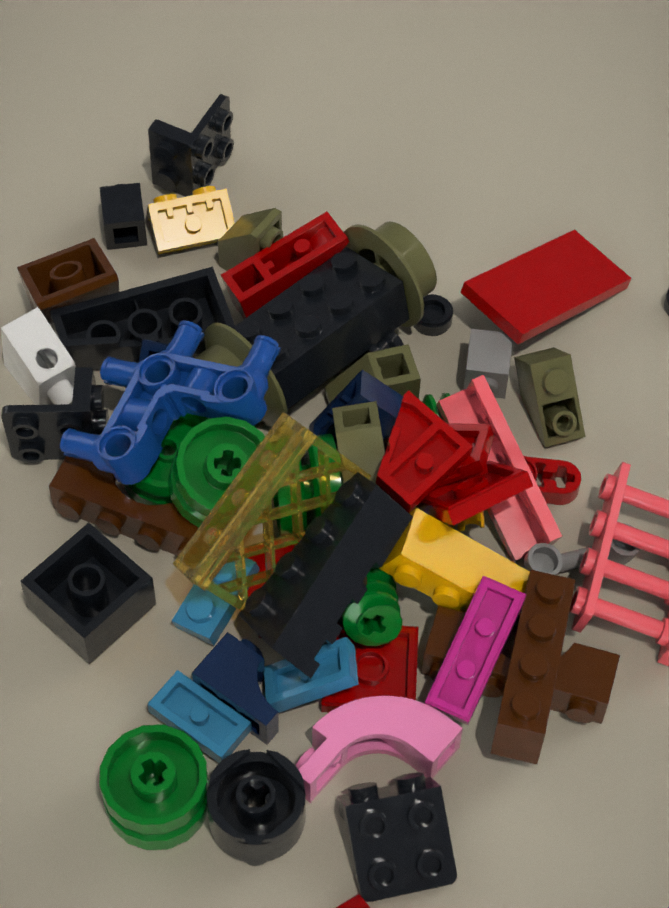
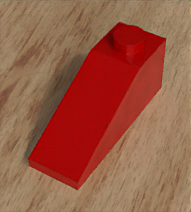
[221,211,349,319]

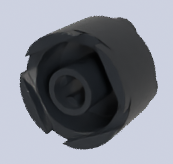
[207,749,306,866]

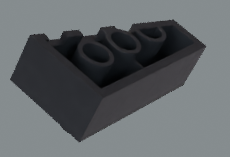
[50,267,235,369]
[239,472,413,679]

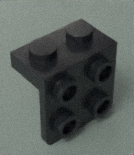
[148,94,234,197]
[1,367,109,463]
[337,772,457,902]

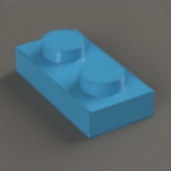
[172,545,260,646]
[264,637,359,713]
[147,670,252,763]

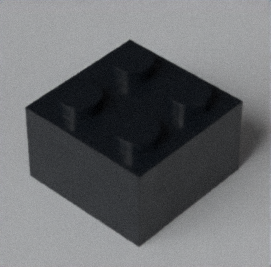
[20,522,156,664]

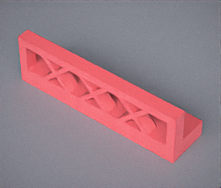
[437,375,562,562]

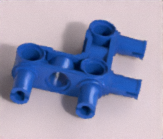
[60,320,281,485]

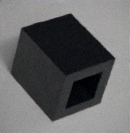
[100,183,147,250]

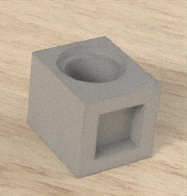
[463,328,512,399]

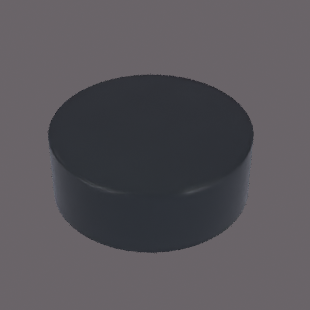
[414,294,453,336]

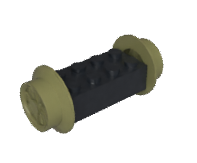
[195,222,437,427]

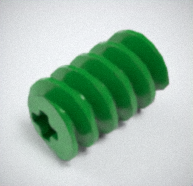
[342,568,402,646]

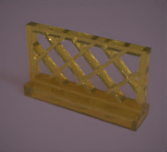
[173,412,371,611]

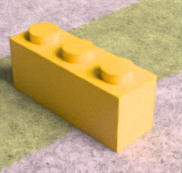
[379,508,530,613]

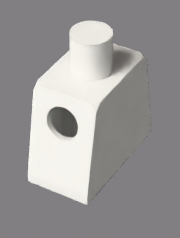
[1,307,76,405]

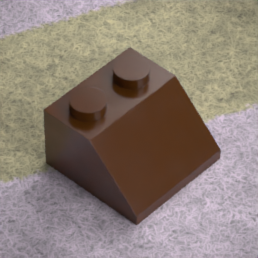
[17,238,119,324]

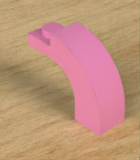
[296,696,463,803]

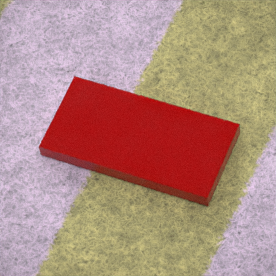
[460,229,632,345]

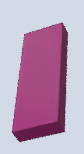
[425,575,527,725]

